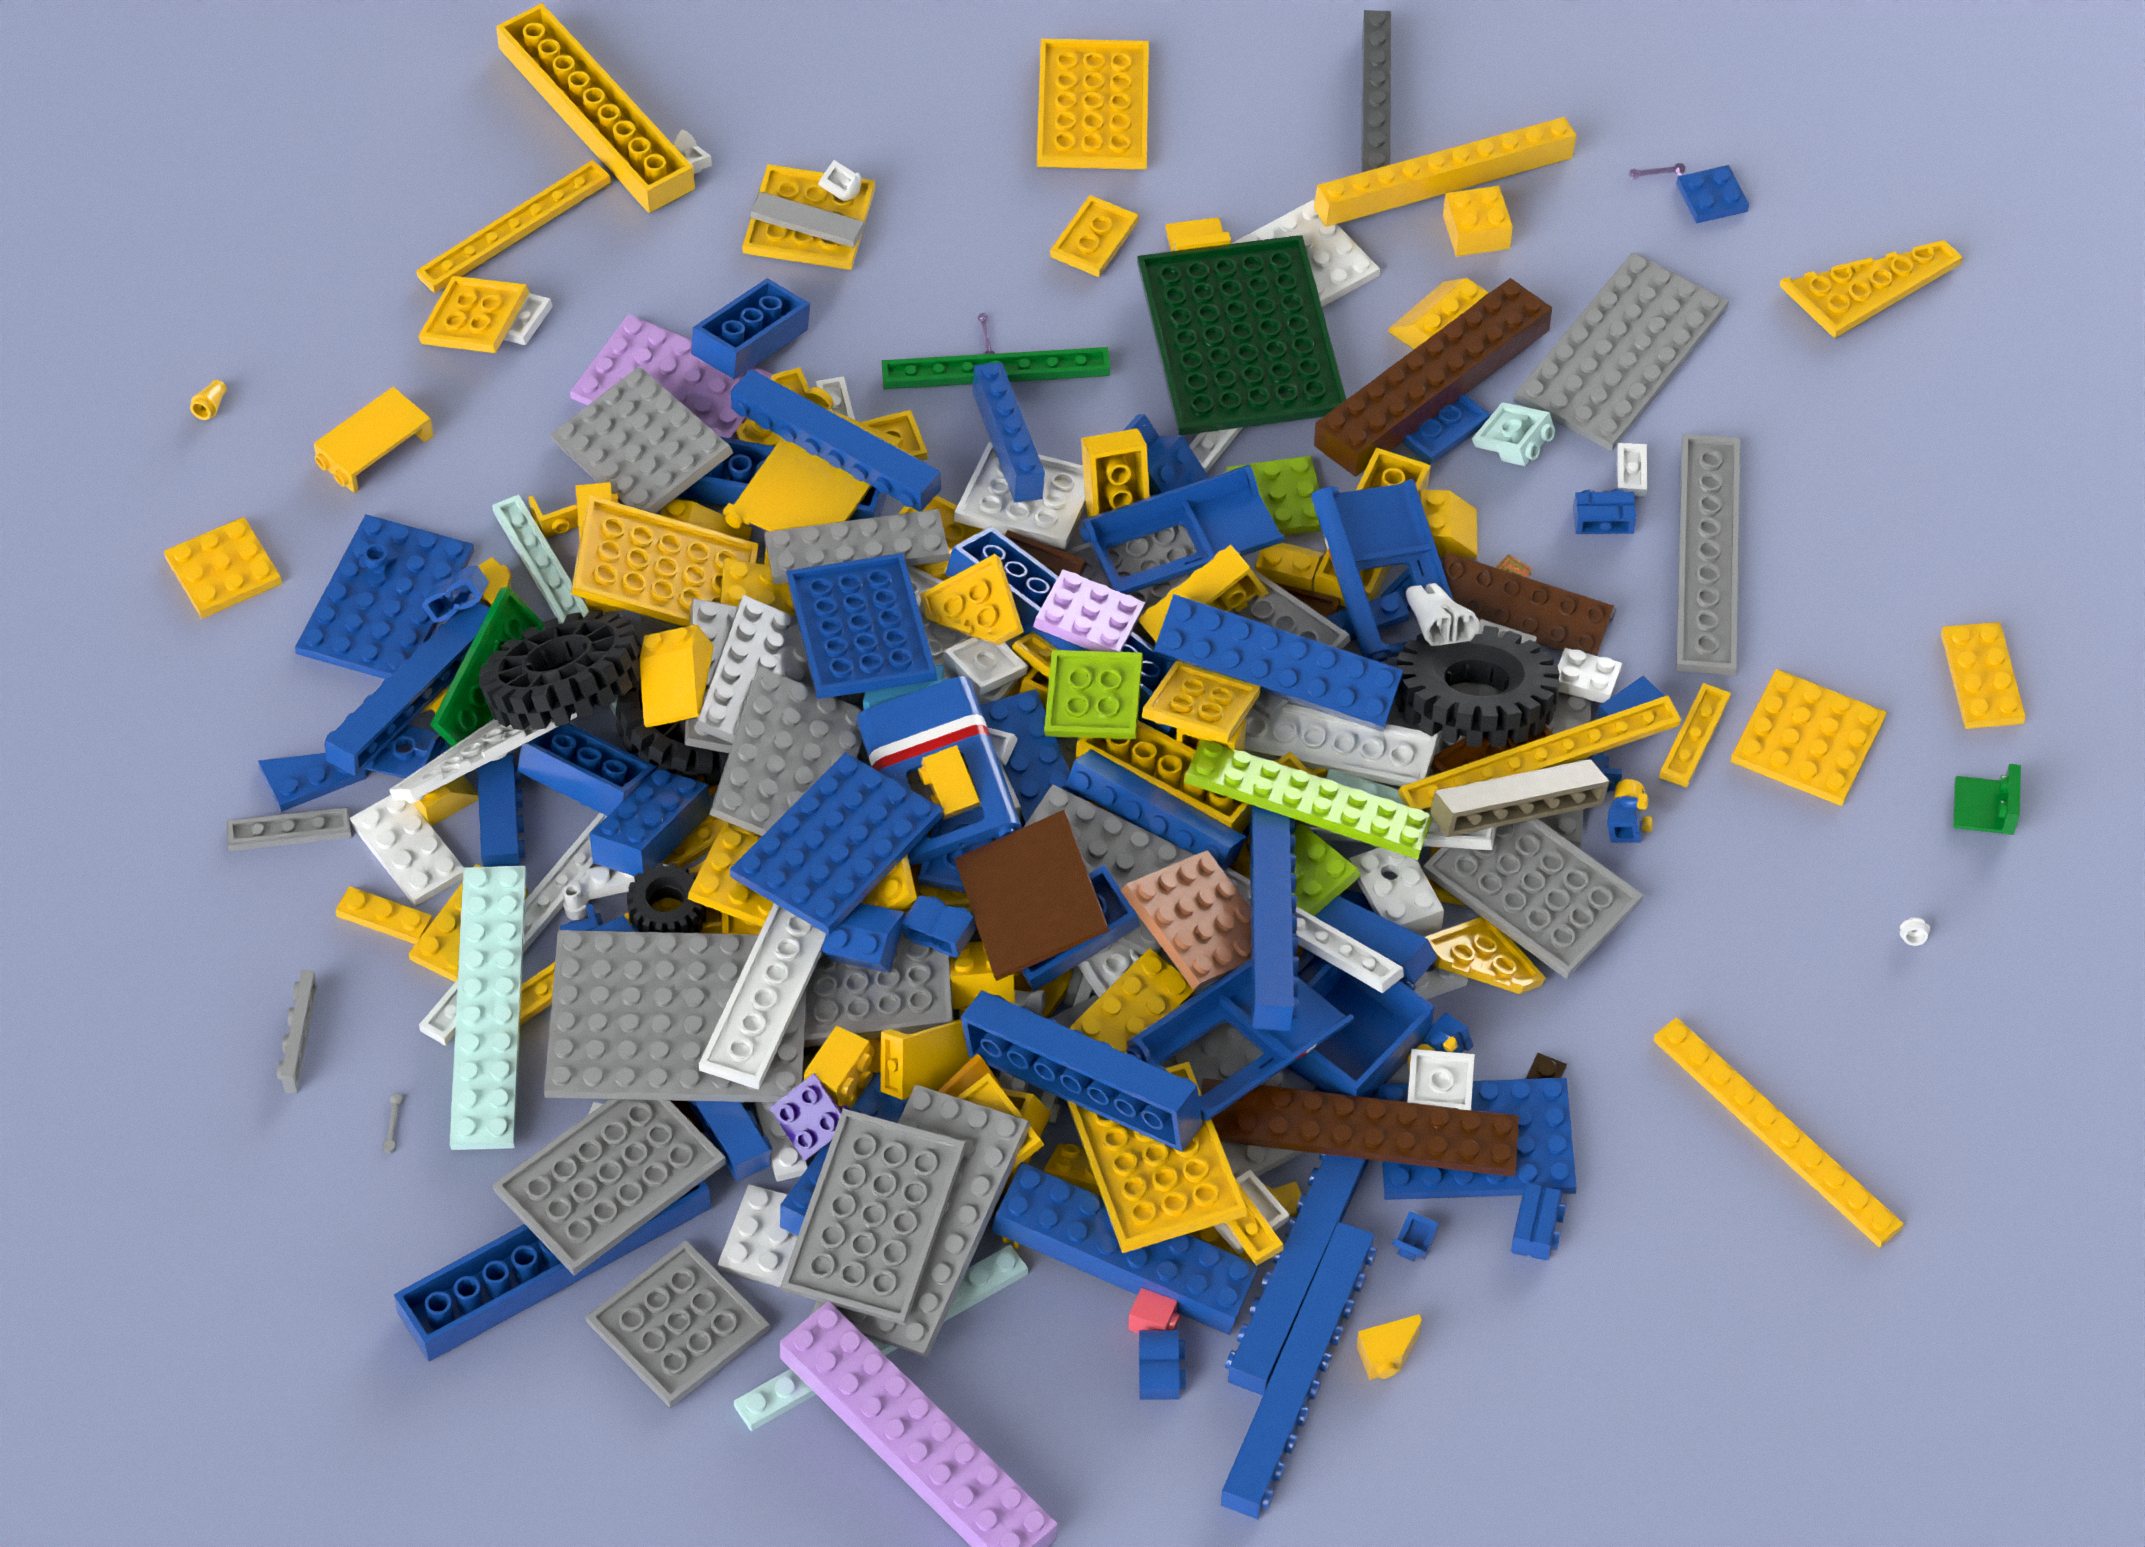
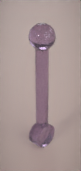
[1629,163,1686,179]
[978,313,995,354]

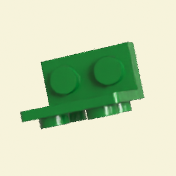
[1953,764,2021,835]

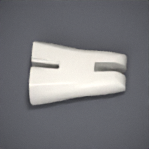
[1406,583,1480,646]

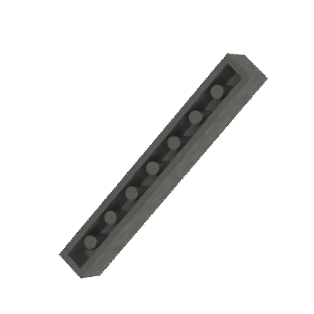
[1361,10,1391,173]

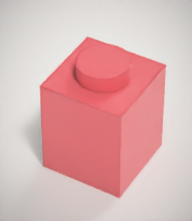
[1128,1288,1181,1333]

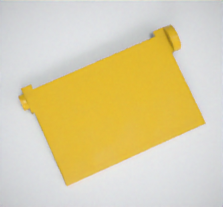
[723,387,902,531]

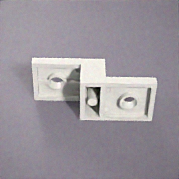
[1349,848,1468,1000]

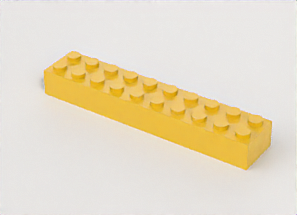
[496,3,695,213]

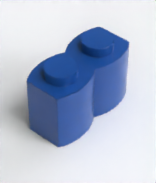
[422,565,489,622]
[901,896,976,957]
[1139,1330,1186,1400]

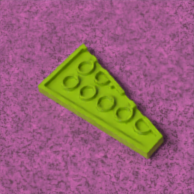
[1290,822,1361,916]

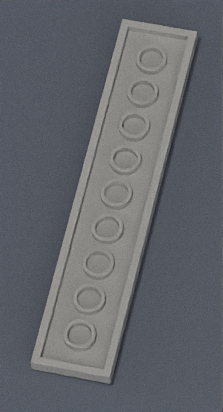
[1676,434,1740,676]

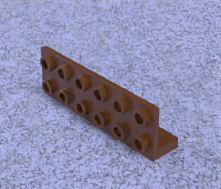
[1442,552,1617,656]

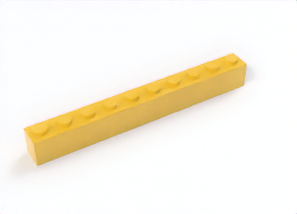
[1314,117,1577,227]

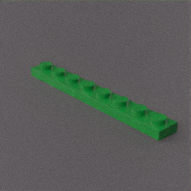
[881,347,1110,389]

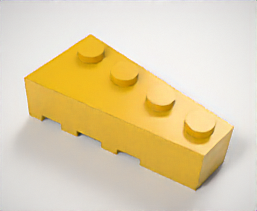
[1138,545,1269,643]

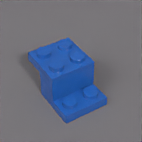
[1123,414,1209,495]

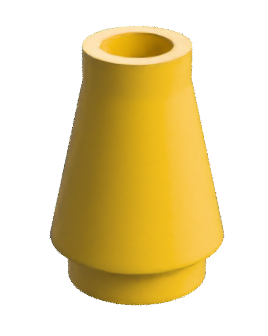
[190,380,227,420]

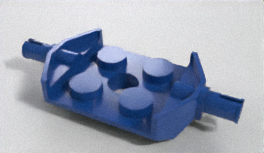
[363,725,469,779]

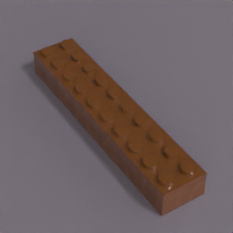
[1314,278,1552,477]

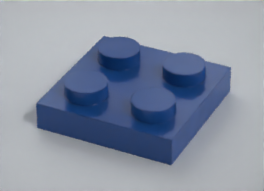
[1676,165,1749,224]

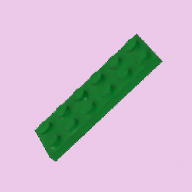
[430,587,544,747]

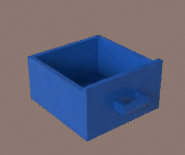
[1288,962,1434,1098]

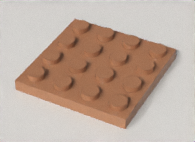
[1120,850,1251,990]

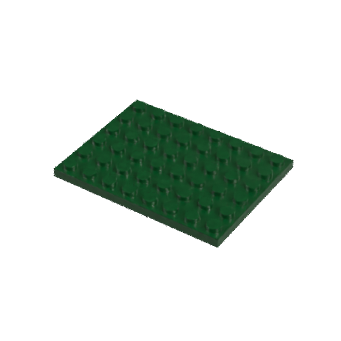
[1137,235,1347,435]

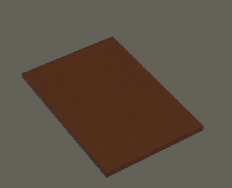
[954,809,1110,981]

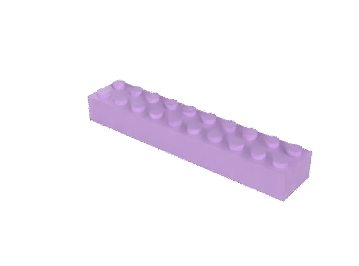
[780,1302,1058,1547]

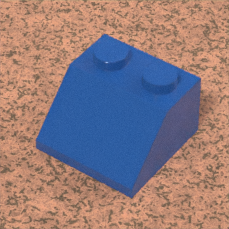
[821,903,906,973]

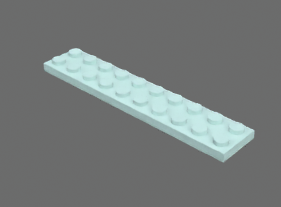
[450,866,527,1150]

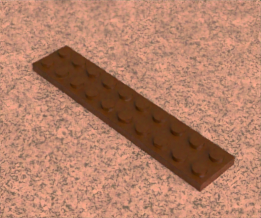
[1201,1078,1519,1177]

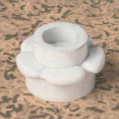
[1899,917,1930,946]

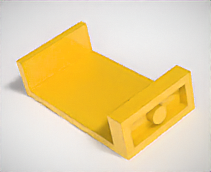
[314,387,433,493]
[880,1007,972,1100]

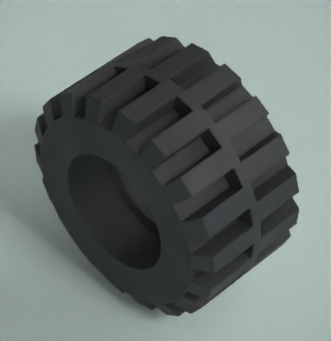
[627,862,707,933]

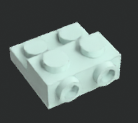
[1472,402,1555,466]

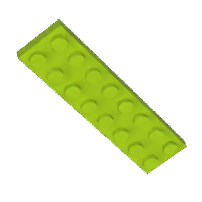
[1184,739,1433,860]

